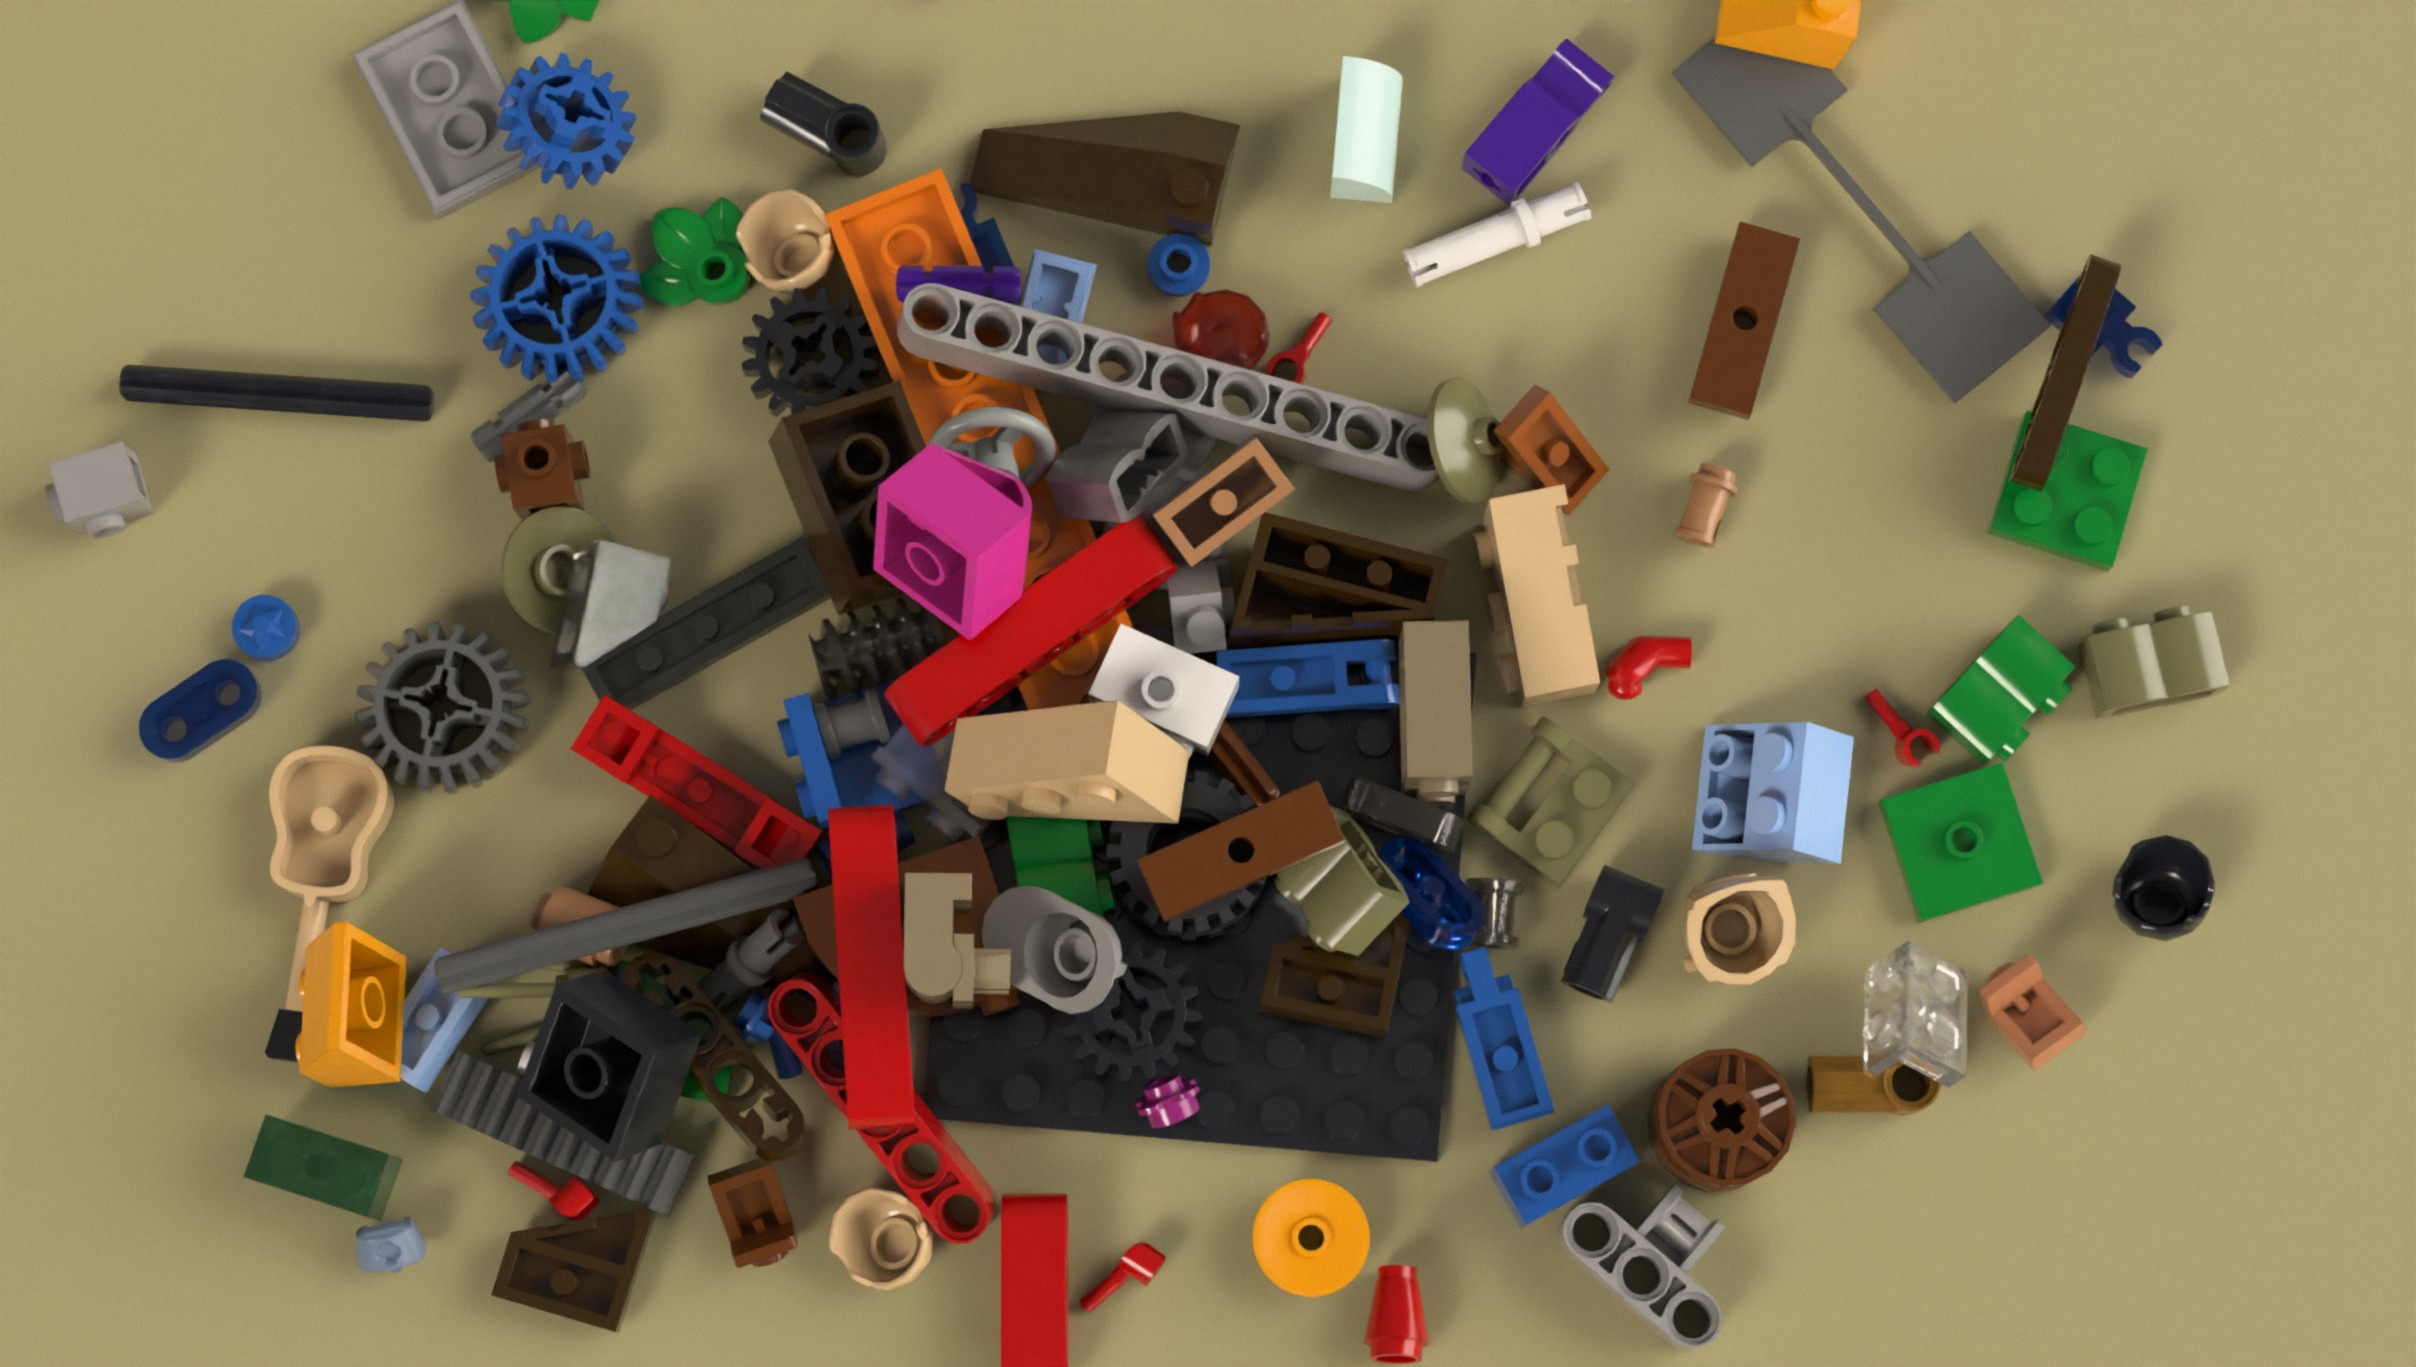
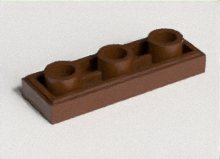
[1688,222,1800,420]
[1137,780,1345,923]

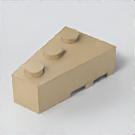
[1473,484,1600,708]
[944,700,1189,823]

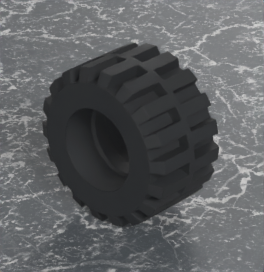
[1107,770,1267,941]

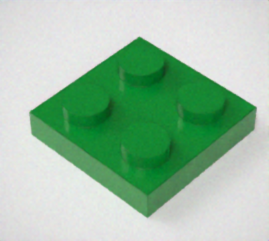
[1987,411,2148,571]

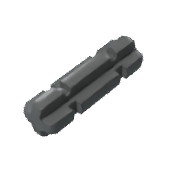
[471,366,587,462]

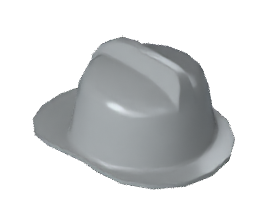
[981,885,1128,1014]

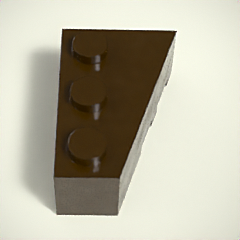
[1227,512,1449,650]

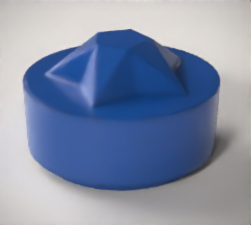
[232,595,300,661]

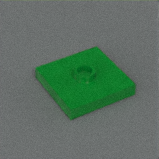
[1878,762,2044,923]

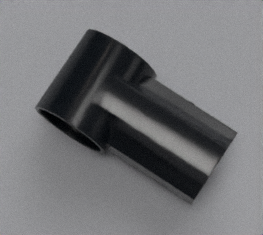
[760,71,887,176]
[1560,864,1664,1003]

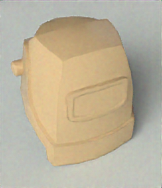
[1682,873,1796,984]

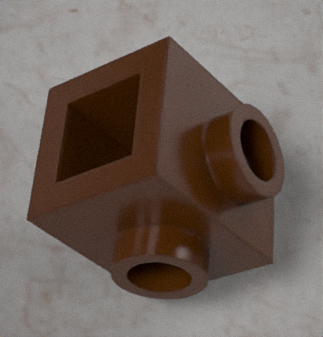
[494,419,590,521]

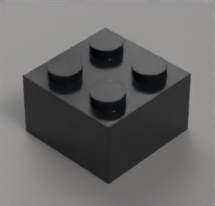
[516,969,702,1162]

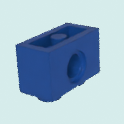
[1489,1104,1641,1229]

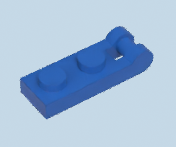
[1216,639,1400,718]

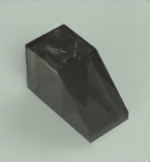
[549,539,671,670]

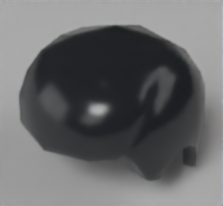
[2112,835,2215,941]

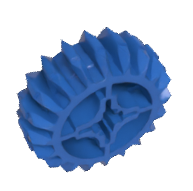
[471,214,643,384]

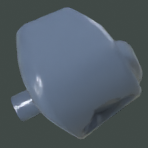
[356,1216,426,1273]

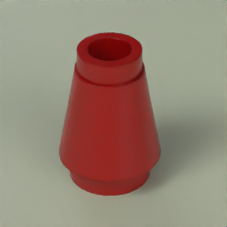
[1364,1265,1429,1364]

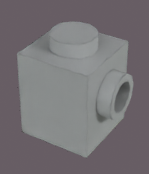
[45,441,154,539]

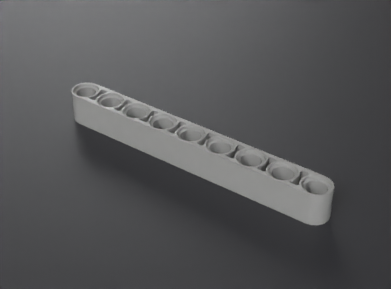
[897,283,1439,492]

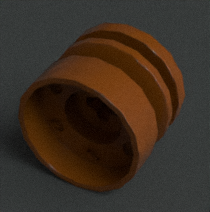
[1647,1048,1796,1192]

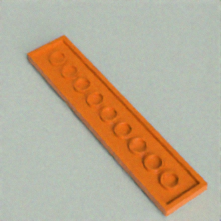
[824,168,1134,710]

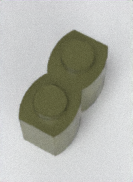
[2078,605,2230,719]
[1274,806,1410,956]

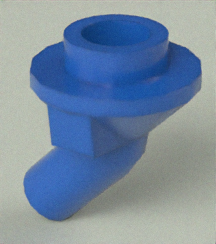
[733,988,803,1079]

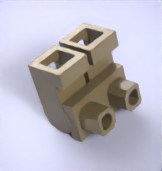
[904,873,1011,1009]

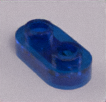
[139,659,262,763]
[1378,838,1485,950]

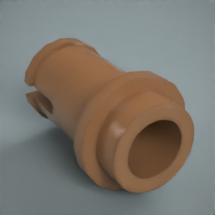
[1675,463,1739,548]

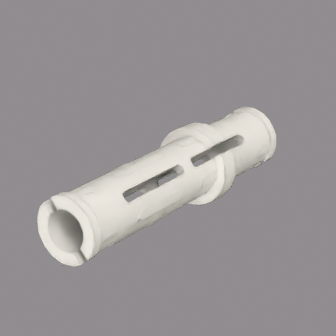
[1402,181,1592,288]

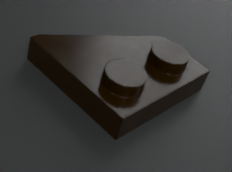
[1259,912,1412,1038]
[491,1208,657,1333]

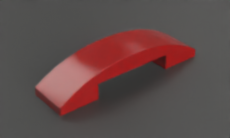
[570,694,823,869]

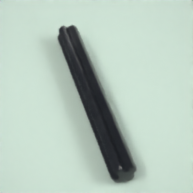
[119,365,434,422]

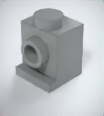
[1167,558,1235,654]

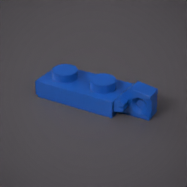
[1453,946,1555,1131]

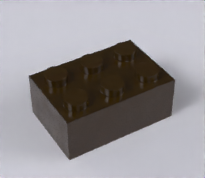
[768,381,926,615]

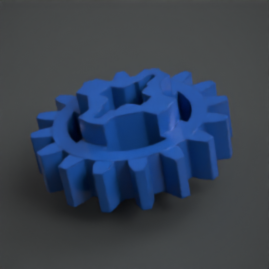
[496,53,636,189]

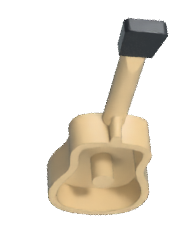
[265,746,395,1063]

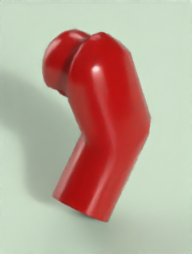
[1605,636,1692,700]

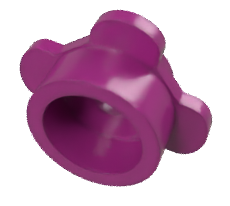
[1135,1073,1200,1128]

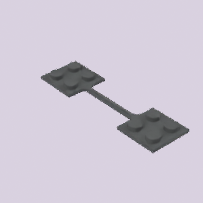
[1672,39,2051,404]

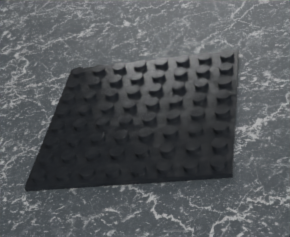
[923,624,1476,1162]

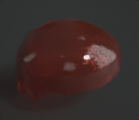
[1172,289,1270,370]

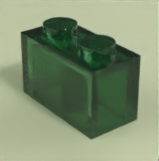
[243,1114,403,1221]

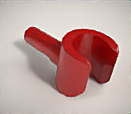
[1267,312,1332,385]
[1864,688,1940,768]
[508,1161,600,1221]
[1079,1242,1166,1313]

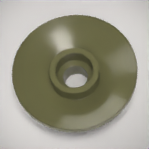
[1427,378,1503,504]
[501,506,623,634]

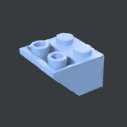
[1692,722,1854,864]

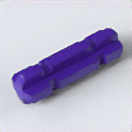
[896,265,1021,304]

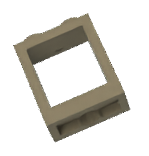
[1398,621,1473,807]

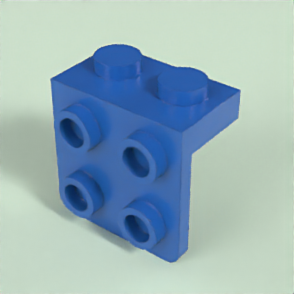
[777,678,945,833]

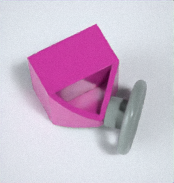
[873,407,1055,641]

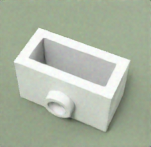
[1088,624,1239,759]

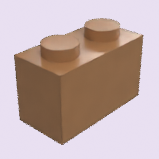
[1150,437,1295,567]

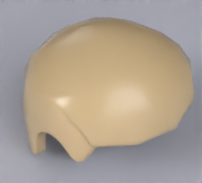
[736,189,837,293]
[828,1187,934,1290]

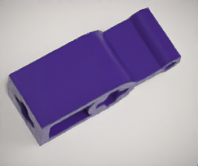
[1462,38,1615,207]

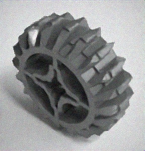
[355,622,531,794]

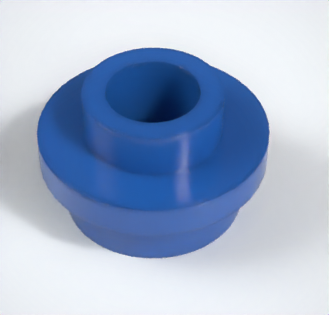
[1147,234,1210,297]

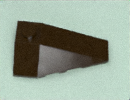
[969,111,1240,246]
[587,795,835,1003]

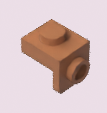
[1979,954,2086,1072]

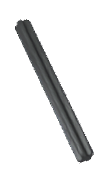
[434,858,818,994]

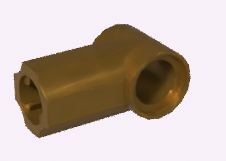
[1806,1053,1941,1116]

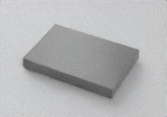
[351,0,540,220]

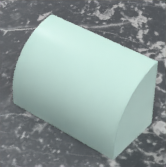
[1330,56,1403,203]

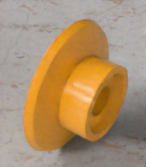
[1252,1179,1370,1297]

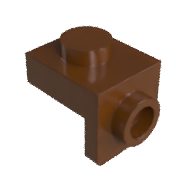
[708,1158,798,1268]

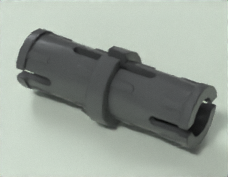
[698,909,805,1012]

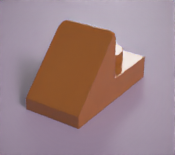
[1493,385,1610,516]

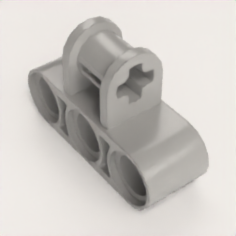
[1558,1183,1725,1350]

